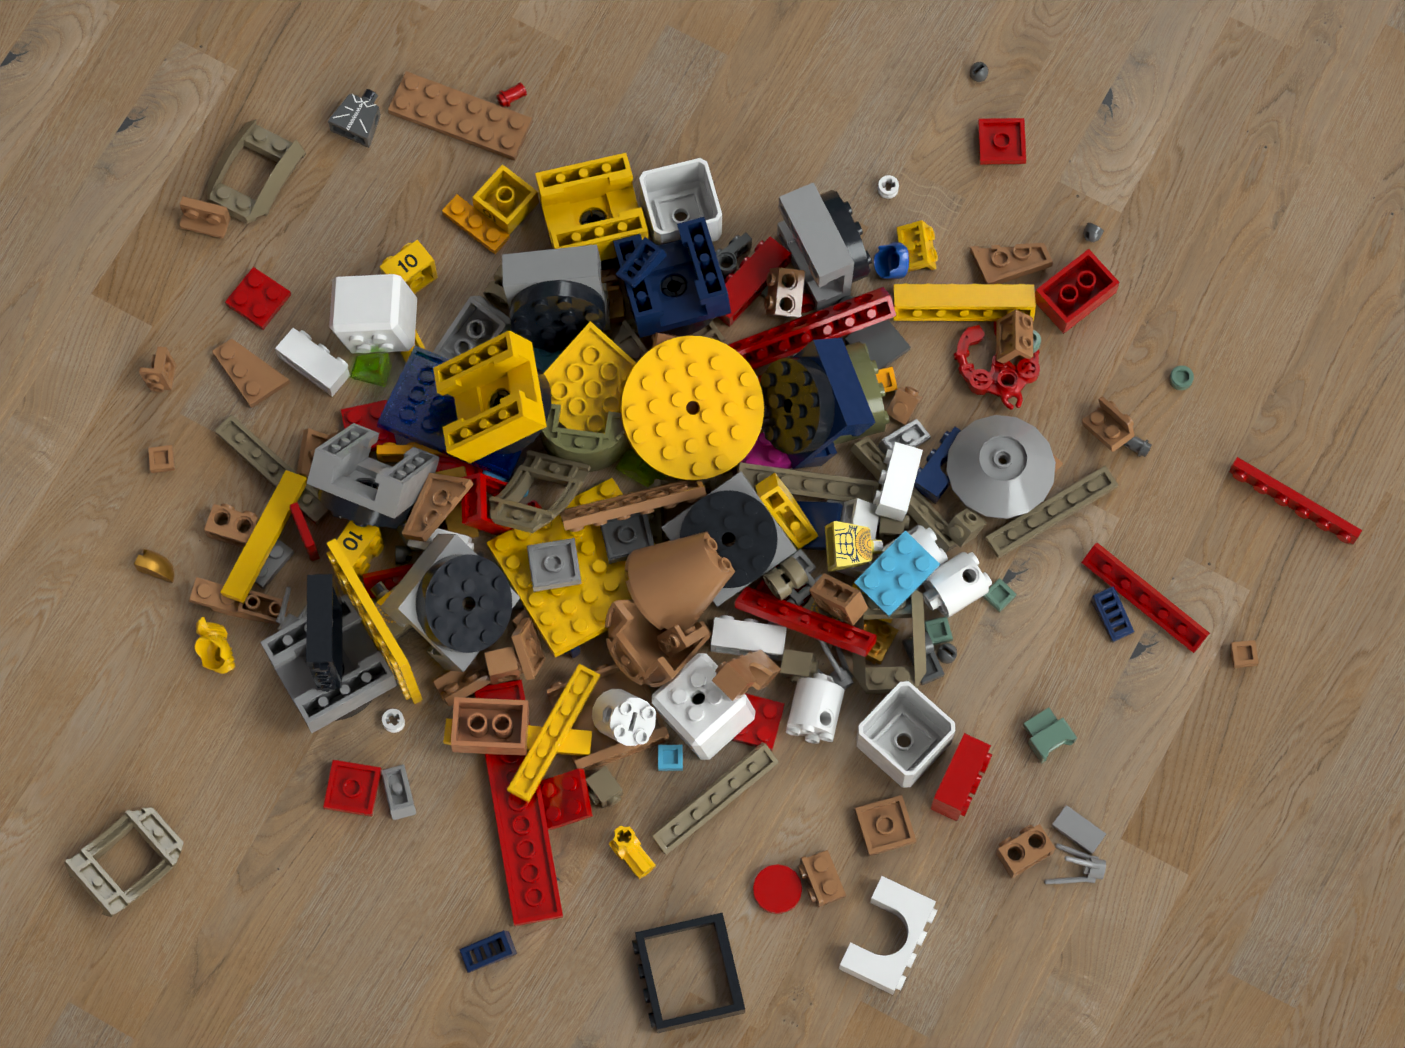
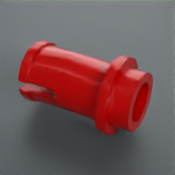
[496,82,527,107]

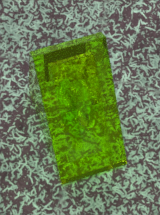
[350,352,392,387]
[616,448,667,488]

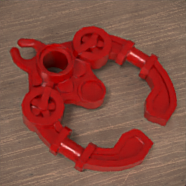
[953,321,1040,410]

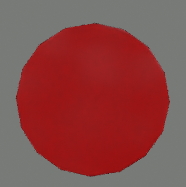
[753,864,802,915]

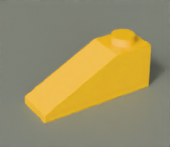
[755,473,818,549]

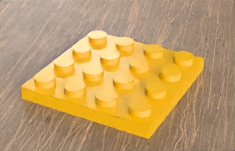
[544,321,636,434]

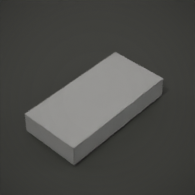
[1052,805,1106,855]

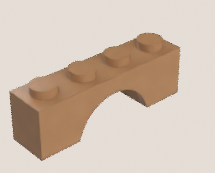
[712,650,782,701]

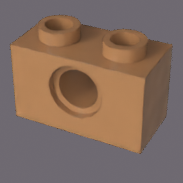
[484,646,524,685]

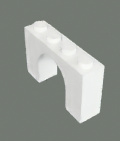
[839,876,938,995]

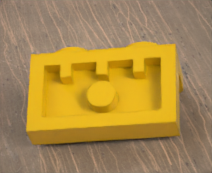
[897,220,938,272]

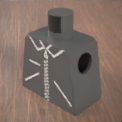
[328,89,381,148]

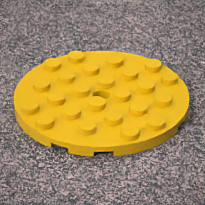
[620,336,764,480]

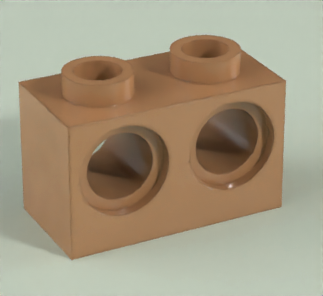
[764,268,805,318]
[204,504,259,548]
[809,573,868,625]
[996,824,1056,878]

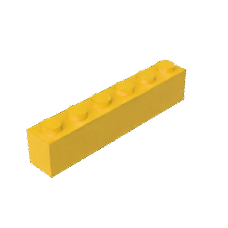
[893,283,1036,321]

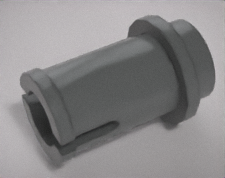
[1123,436,1152,457]

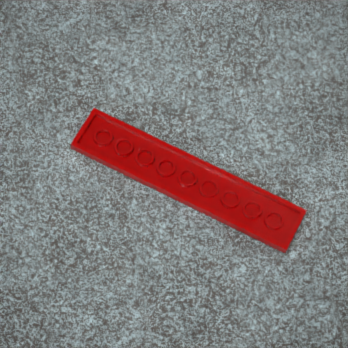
[475,679,563,926]

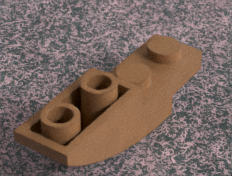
[189,577,290,625]

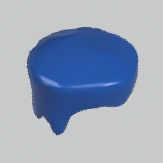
[874,242,909,279]

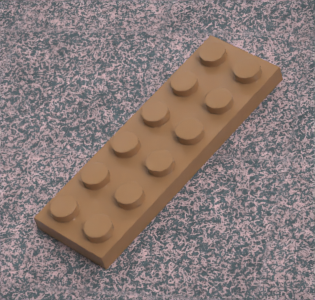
[388,71,533,161]
[560,480,706,532]

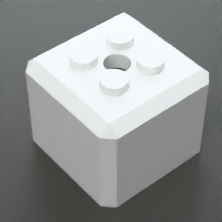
[639,158,722,245]
[329,274,417,353]
[652,653,755,760]
[856,681,955,787]

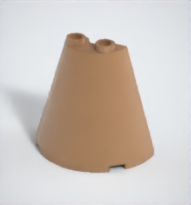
[625,532,735,632]
[605,600,712,687]

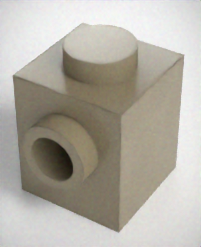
[944,508,987,548]
[878,515,909,541]
[780,649,818,683]
[586,766,623,808]

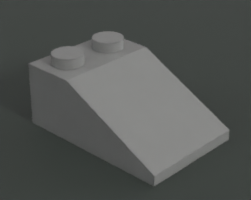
[433,296,512,362]

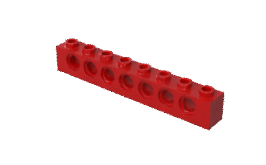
[728,287,896,369]

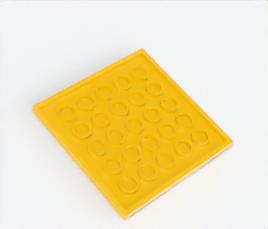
[486,478,655,658]
[326,538,423,705]

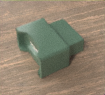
[1023,707,1077,764]

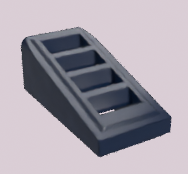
[616,237,667,288]
[1091,586,1135,643]
[459,930,517,973]

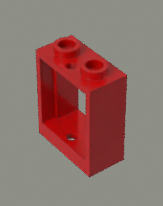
[461,473,514,536]

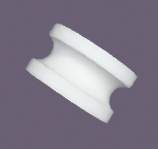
[878,175,899,199]
[382,709,405,733]

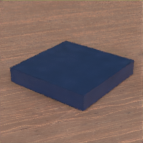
[789,501,843,550]

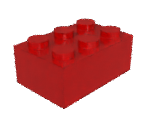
[1035,249,1120,334]
[931,733,993,821]

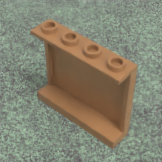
[546,664,669,773]

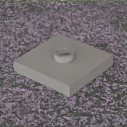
[527,538,582,592]

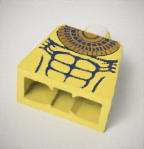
[825,521,883,571]

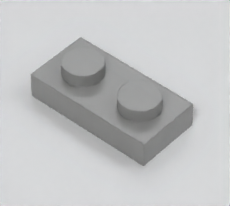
[255,539,294,589]

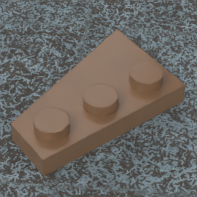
[970,243,1053,284]
[212,338,291,408]
[401,473,474,542]

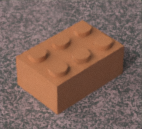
[451,697,530,756]

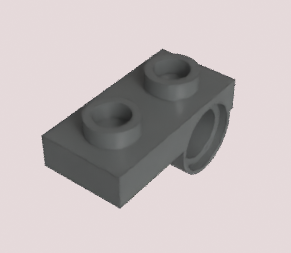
[715,232,752,279]
[902,631,944,685]

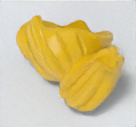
[194,617,235,674]

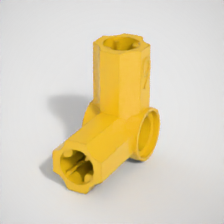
[608,826,656,880]

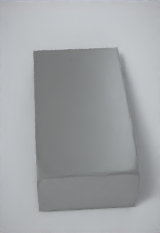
[877,419,931,455]
[381,765,416,820]

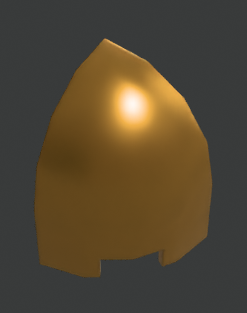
[134,549,175,583]

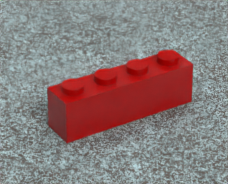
[718,236,791,327]

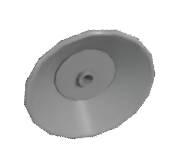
[946,415,1056,519]

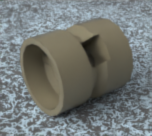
[483,265,509,309]
[763,556,809,601]

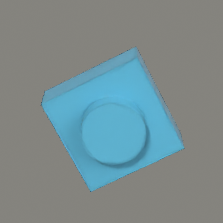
[658,745,683,771]

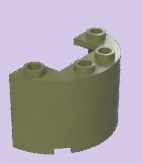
[833,341,889,445]
[540,404,630,472]

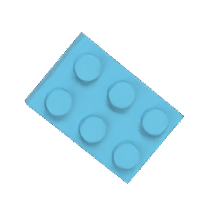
[854,531,940,617]

